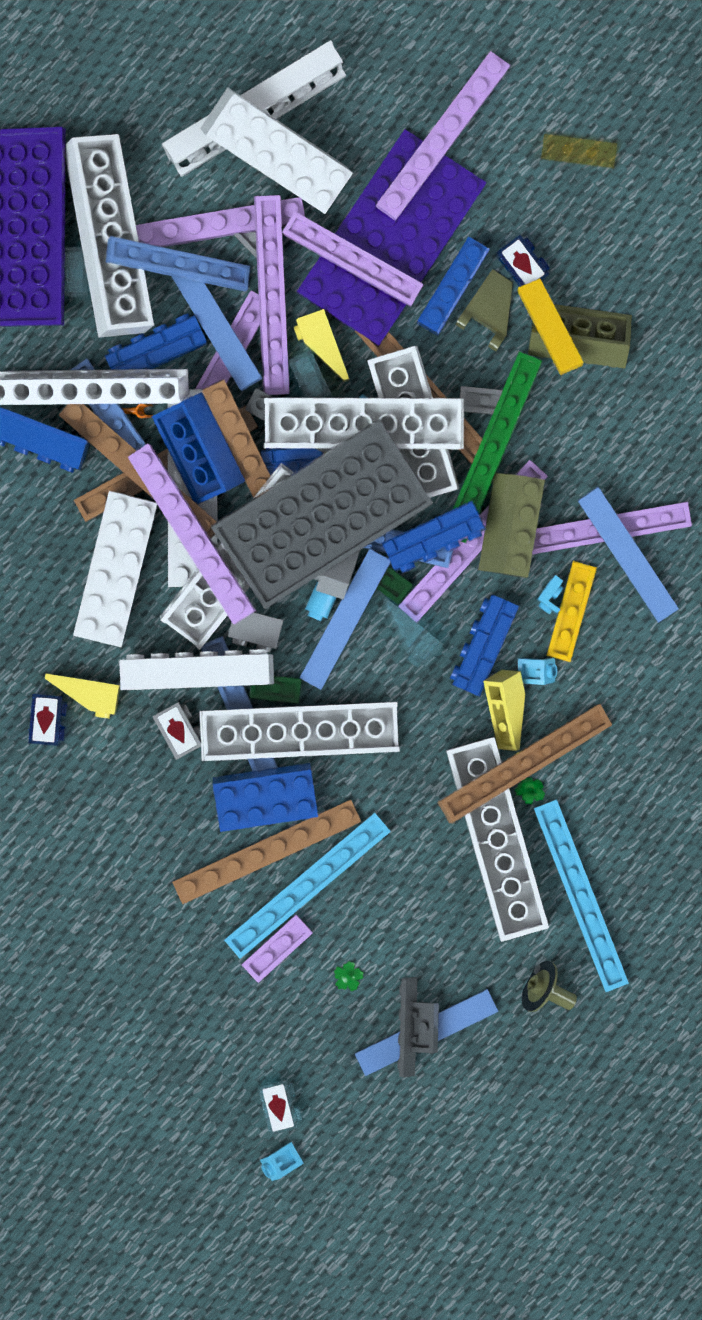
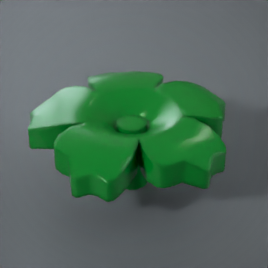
[515,777,545,804]
[334,961,364,991]

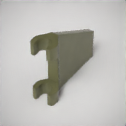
[455,269,513,352]

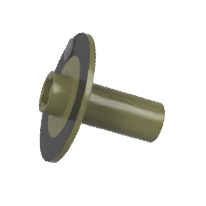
[522,961,577,1012]

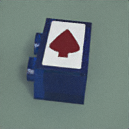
[496,235,550,287]
[28,694,68,746]

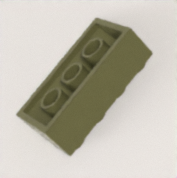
[528,304,632,368]
[478,473,545,579]

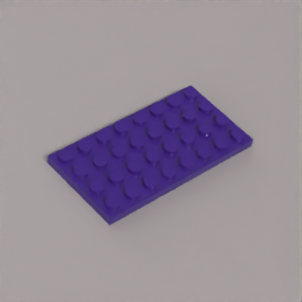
[0,127,66,327]
[297,129,486,346]

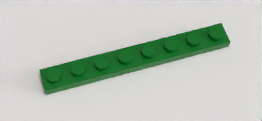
[453,352,542,544]

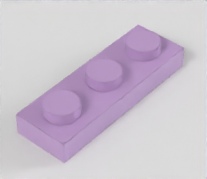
[242,915,313,983]

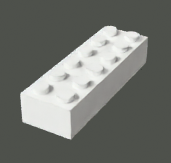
[200,87,353,214]
[367,346,459,497]
[73,490,157,647]
[120,649,274,690]

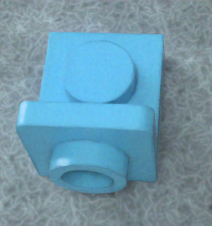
[537,575,563,615]
[518,658,558,685]
[260,1142,304,1181]

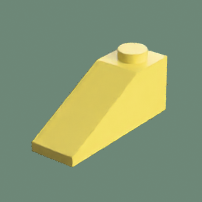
[293,309,349,382]
[483,670,525,751]
[45,674,120,719]

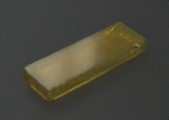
[541,134,617,169]

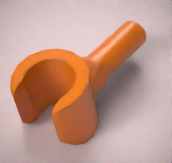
[122,403,153,418]

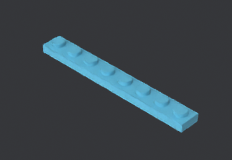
[533,799,628,992]
[224,813,391,959]

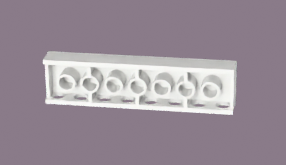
[162,40,346,177]
[0,369,190,405]
[264,398,464,449]
[160,463,294,650]
[199,702,400,761]

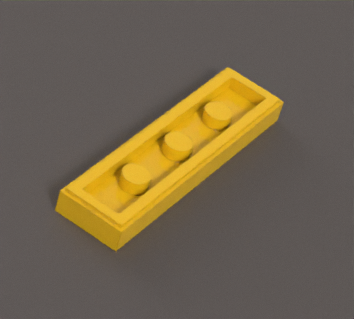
[517,279,584,375]
[546,561,597,662]

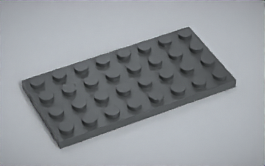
[211,419,433,609]

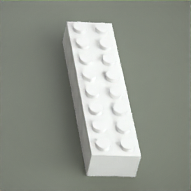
[65,134,154,337]
[446,737,549,942]

